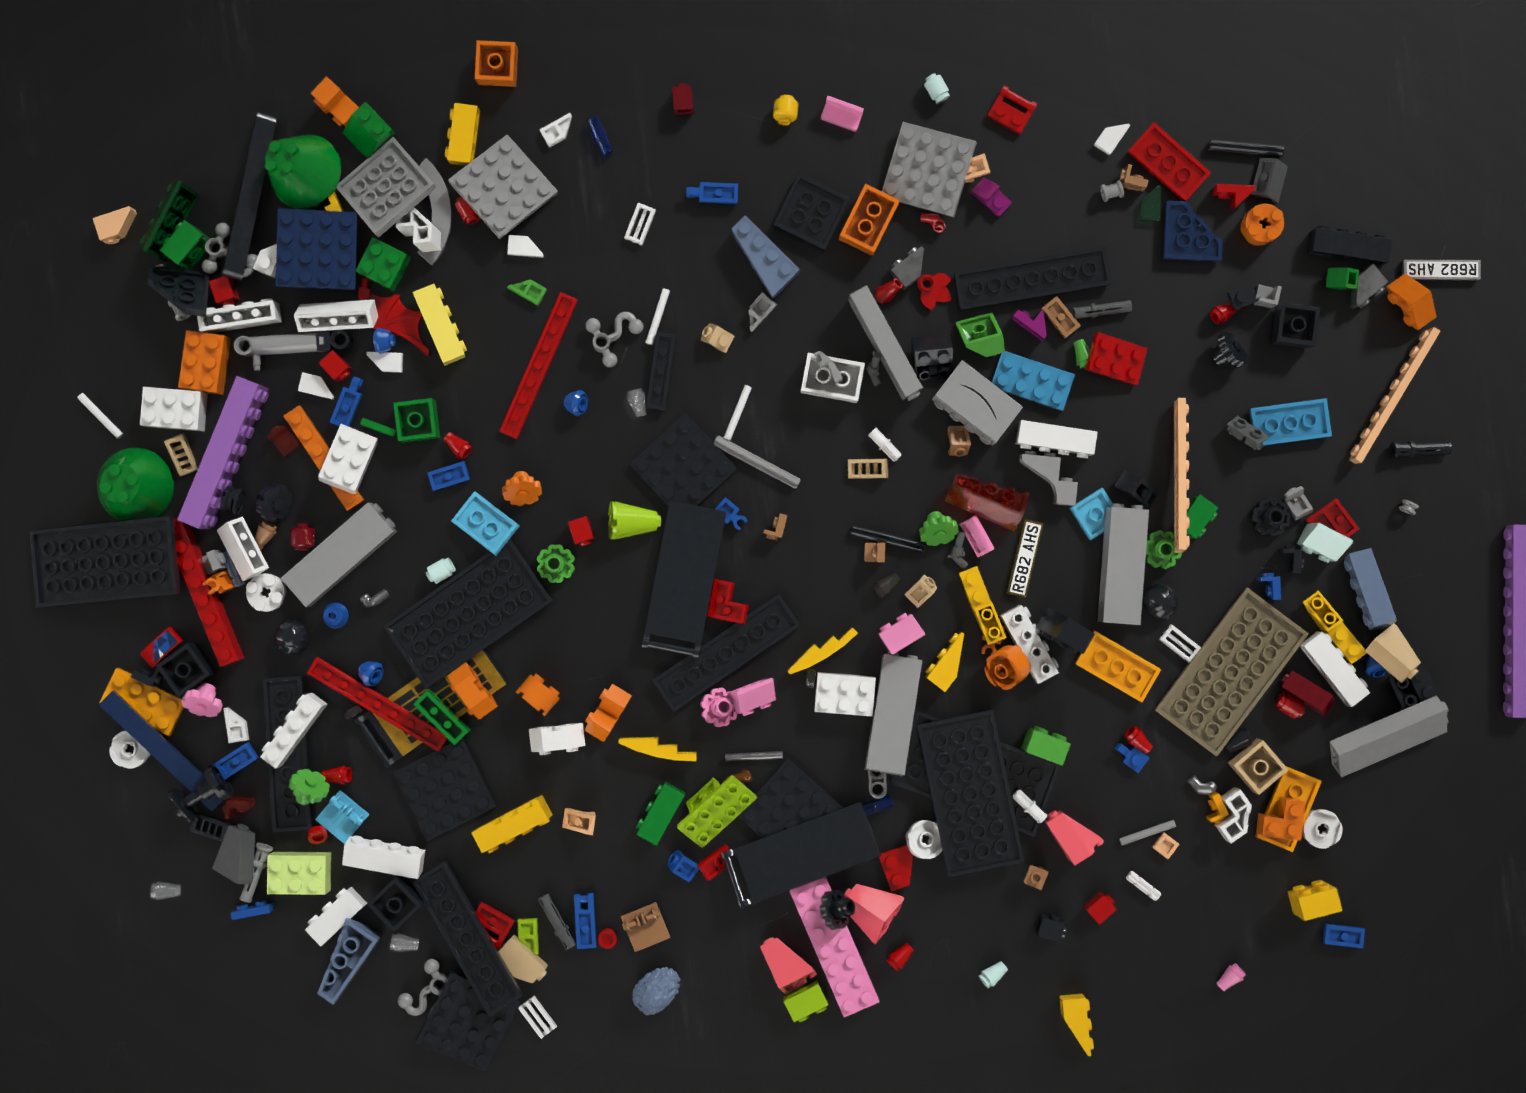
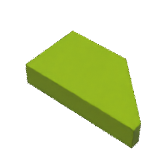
[517,918,539,955]

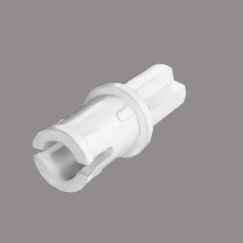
[868,427,901,462]
[1012,790,1047,824]

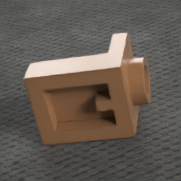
[1119,164,1148,192]
[947,426,971,457]
[763,514,787,541]
[864,543,885,562]
[1023,865,1048,890]

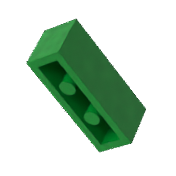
[413,689,471,745]
[636,782,685,846]

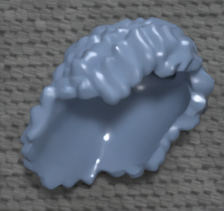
[632,967,681,1015]

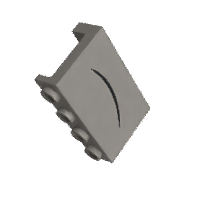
[932,360,1023,446]

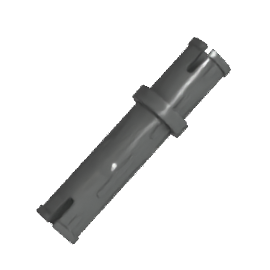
[1073,300,1132,319]
[538,893,576,950]

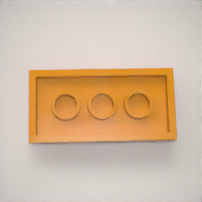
[1074,630,1161,702]
[99,668,184,736]
[1255,766,1322,852]

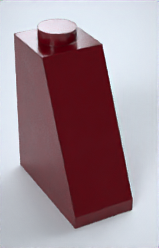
[1281,671,1335,717]

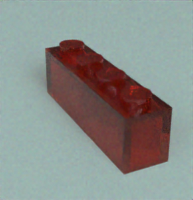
[944,474,1030,532]

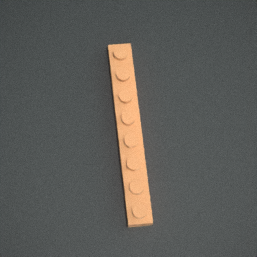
[1349,327,1440,464]
[1174,398,1190,553]

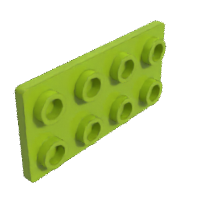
[677,775,757,848]

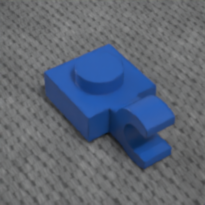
[1114,742,1149,773]

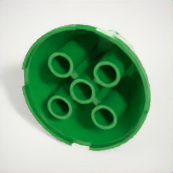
[265,134,341,210]
[97,448,174,521]

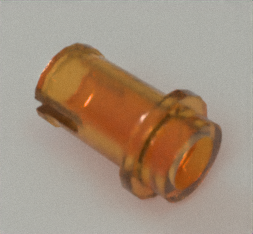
[727,769,752,784]

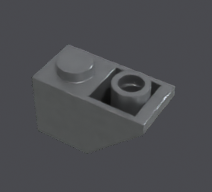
[890,246,924,290]
[1350,264,1388,309]

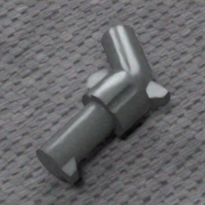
[866,351,881,386]
[948,531,968,569]

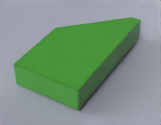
[507,279,548,306]

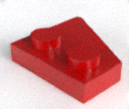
[1305,498,1359,537]
[879,844,913,892]

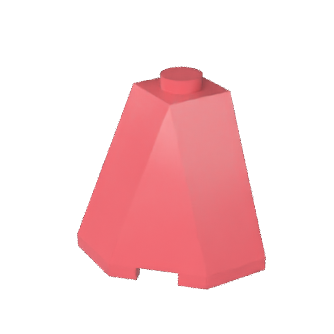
[1044,810,1104,865]
[844,884,905,944]
[760,938,817,995]

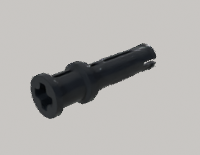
[1390,441,1452,459]

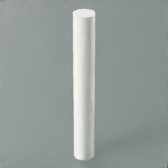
[645,288,670,345]
[723,385,752,441]
[77,393,123,439]

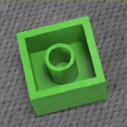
[1021,726,1070,766]

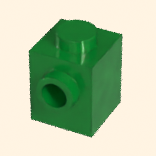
[1326,268,1359,289]

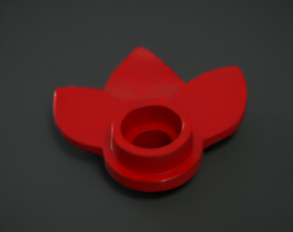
[917,273,951,310]

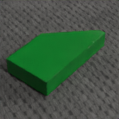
[360,418,396,437]

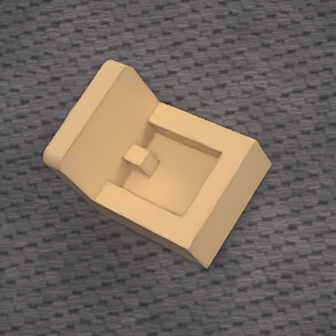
[700,323,735,353]

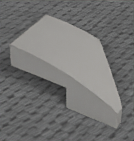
[749,292,777,332]
[814,351,843,383]

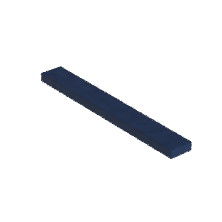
[98,690,223,811]

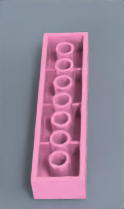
[790,877,879,1017]

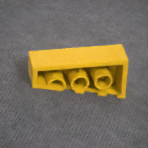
[472,795,553,853]

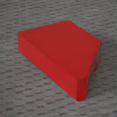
[697,844,729,881]

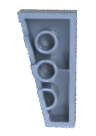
[732,215,800,300]

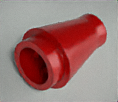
[874,278,902,304]
[1210,302,1240,324]
[443,432,472,459]
[1124,726,1153,754]
[321,765,352,785]
[886,943,914,971]

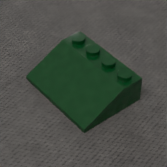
[139,180,200,262]

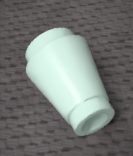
[979,961,1008,988]

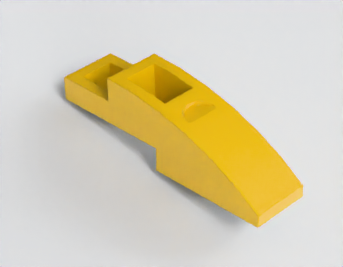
[959,566,1006,645]
[1302,591,1366,664]

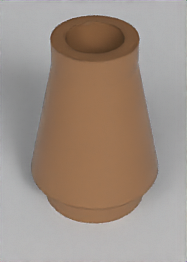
[254,520,277,550]

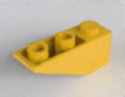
[925,632,964,692]
[1059,994,1094,1056]

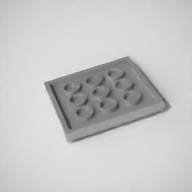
[882,122,977,217]
[448,135,558,239]
[336,137,437,238]

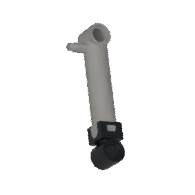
[234,330,353,371]

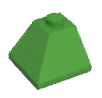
[955,312,1005,357]

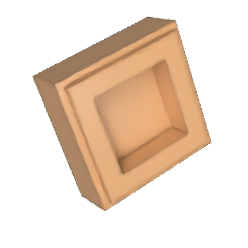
[1152,832,1180,859]

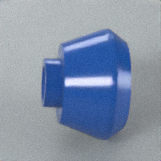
[373,328,396,354]
[564,390,588,416]
[322,603,349,629]
[1365,656,1389,678]
[358,661,384,686]

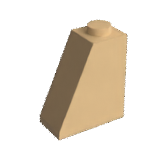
[1365,623,1421,683]
[499,934,548,983]

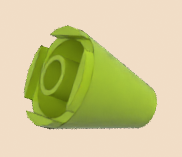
[608,501,661,540]

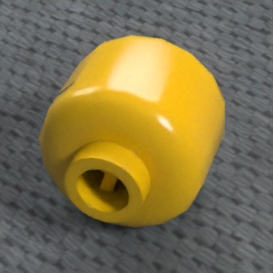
[773,95,798,125]

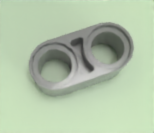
[868,770,887,799]

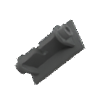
[1227,416,1269,450]

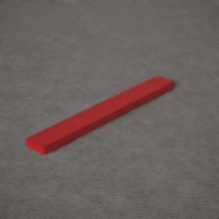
[499,292,578,439]
[306,657,447,752]

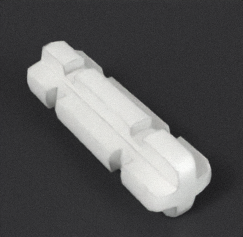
[1126,871,1161,901]

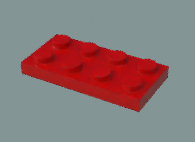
[1127,122,1211,202]

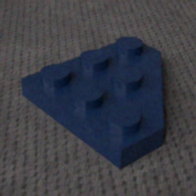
[1163,201,1223,262]

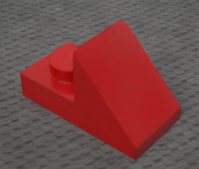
[1212,184,1255,211]

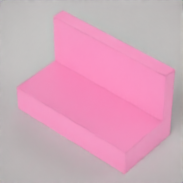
[820,96,864,132]

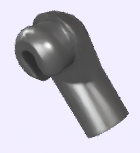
[360,589,390,607]
[1187,775,1217,795]

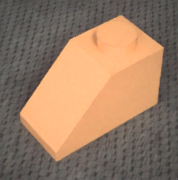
[93,206,137,244]

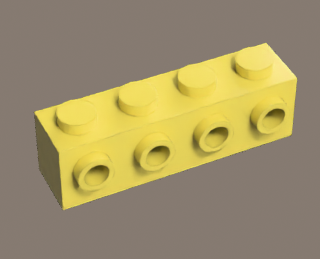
[413,284,467,366]

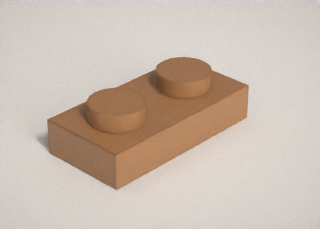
[1041,296,1081,338]

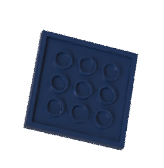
[276,208,358,290]

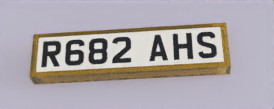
[1006,519,1044,598]

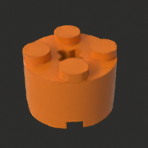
[1240,204,1284,246]
[985,645,1031,690]
[516,674,560,716]

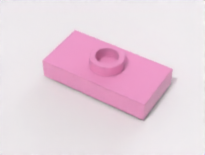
[959,515,995,557]

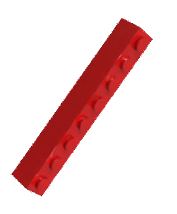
[174,518,245,667]

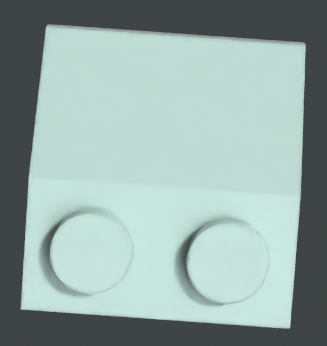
[1297,523,1353,563]

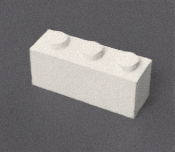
[217,517,269,581]
[305,887,367,946]

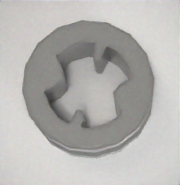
[1398,499,1419,515]

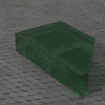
[1140,185,1161,221]

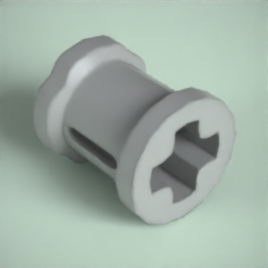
[1100,180,1124,202]

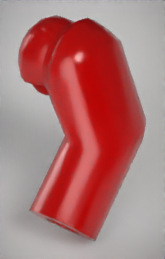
[920,212,946,233]

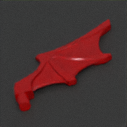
[358,278,429,356]

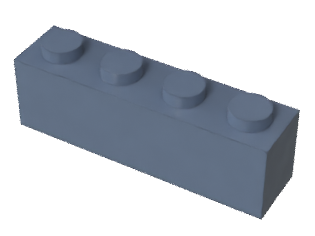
[1343,548,1397,631]
[317,918,382,1004]

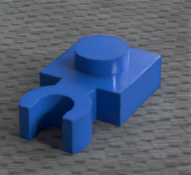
[715,497,747,530]

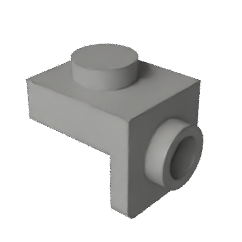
[1284,486,1313,520]
[202,550,226,574]

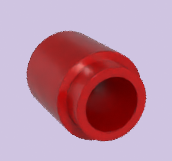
[455,196,481,225]
[1275,692,1306,719]

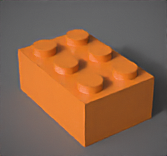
[839,184,900,256]
[178,330,231,395]

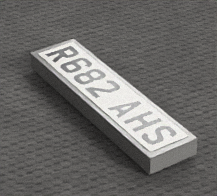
[1402,260,1481,280]

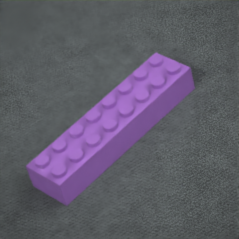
[177,376,269,530]

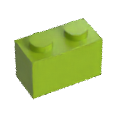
[783,980,828,1022]

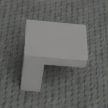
[1253,285,1282,308]

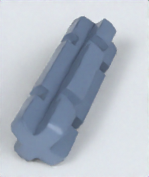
[223,551,245,587]

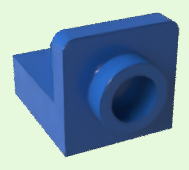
[1256,573,1281,600]
[666,849,699,882]

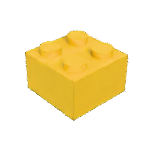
[1287,880,1342,921]

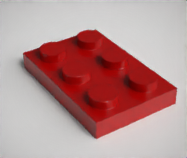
[1085,332,1147,385]

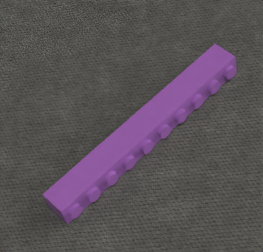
[1503,525,1526,718]

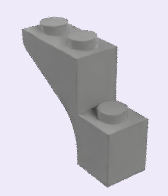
[1019,451,1078,506]

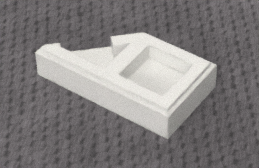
[540,113,572,148]
[1094,124,1130,155]
[507,235,544,258]
[366,352,403,373]
[298,372,334,400]
[223,707,249,743]

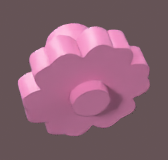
[181,683,223,717]
[700,688,737,727]

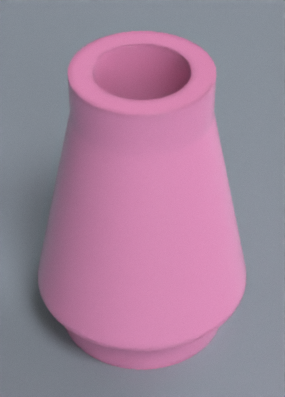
[1216,963,1246,992]

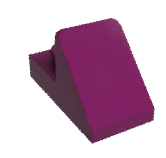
[971,178,1012,218]
[1011,309,1047,341]

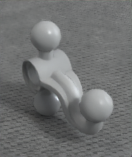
[202,223,258,278]
[585,312,644,368]
[398,959,448,1016]

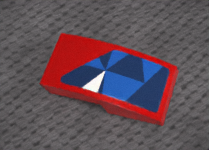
[140,626,183,668]

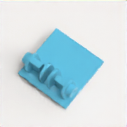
[315,790,369,844]

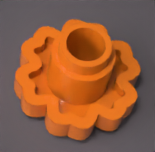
[502,471,542,506]

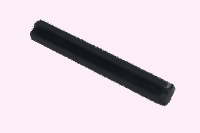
[1208,139,1285,157]
[850,525,925,553]

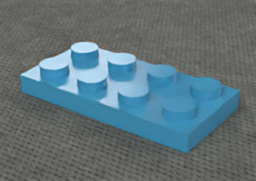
[991,351,1075,411]
[1249,398,1332,446]

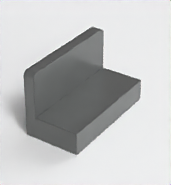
[1250,158,1288,203]

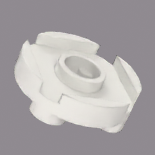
[246,573,286,612]
[109,730,151,769]
[1302,809,1343,849]
[905,820,942,859]

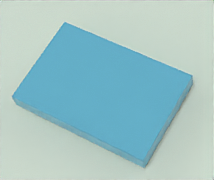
[451,491,520,556]

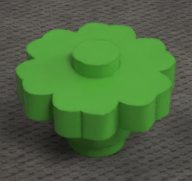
[919,511,959,546]
[1146,530,1182,569]
[537,544,575,583]
[289,769,330,805]

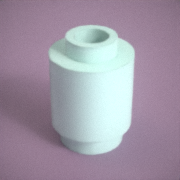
[924,73,950,104]
[426,558,456,584]

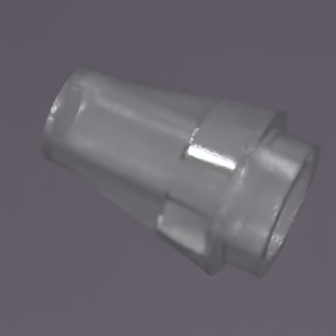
[626,388,647,417]
[151,881,181,901]
[390,933,419,952]

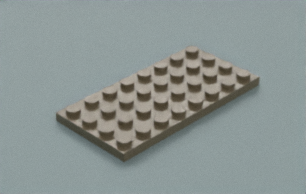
[1154,587,1309,756]

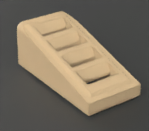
[164,433,198,476]
[848,459,888,479]

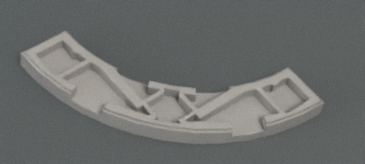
[417,158,452,266]

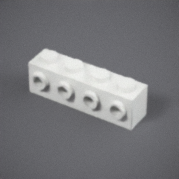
[197,299,282,334]
[294,300,378,332]
[1015,420,1097,458]
[999,605,1059,684]
[1299,631,1370,707]
[261,693,327,768]
[342,836,425,879]

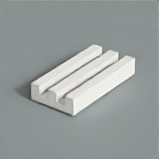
[624,203,656,246]
[1159,624,1201,663]
[518,995,557,1039]

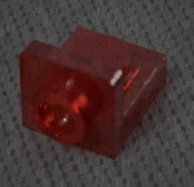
[267,425,301,456]
[223,797,255,819]

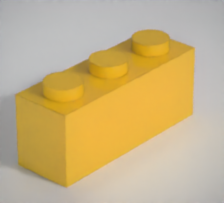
[445,103,480,166]

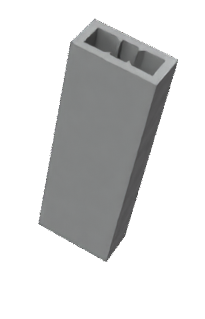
[848,286,923,401]
[281,502,397,607]
[1097,503,1149,625]
[864,652,922,776]
[1330,696,1449,777]

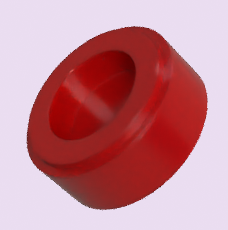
[307,826,328,844]
[598,928,617,949]

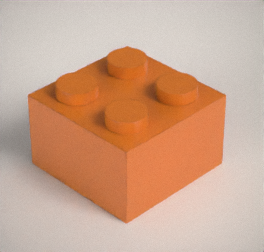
[475,40,518,87]

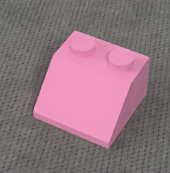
[878,613,926,655]
[729,678,776,716]

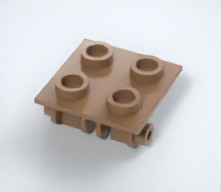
[621,902,671,952]

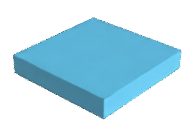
[1070,487,1113,540]

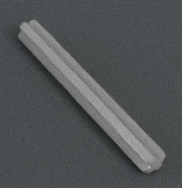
[714,436,800,489]

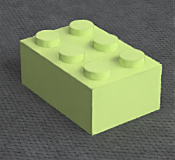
[267,852,331,895]

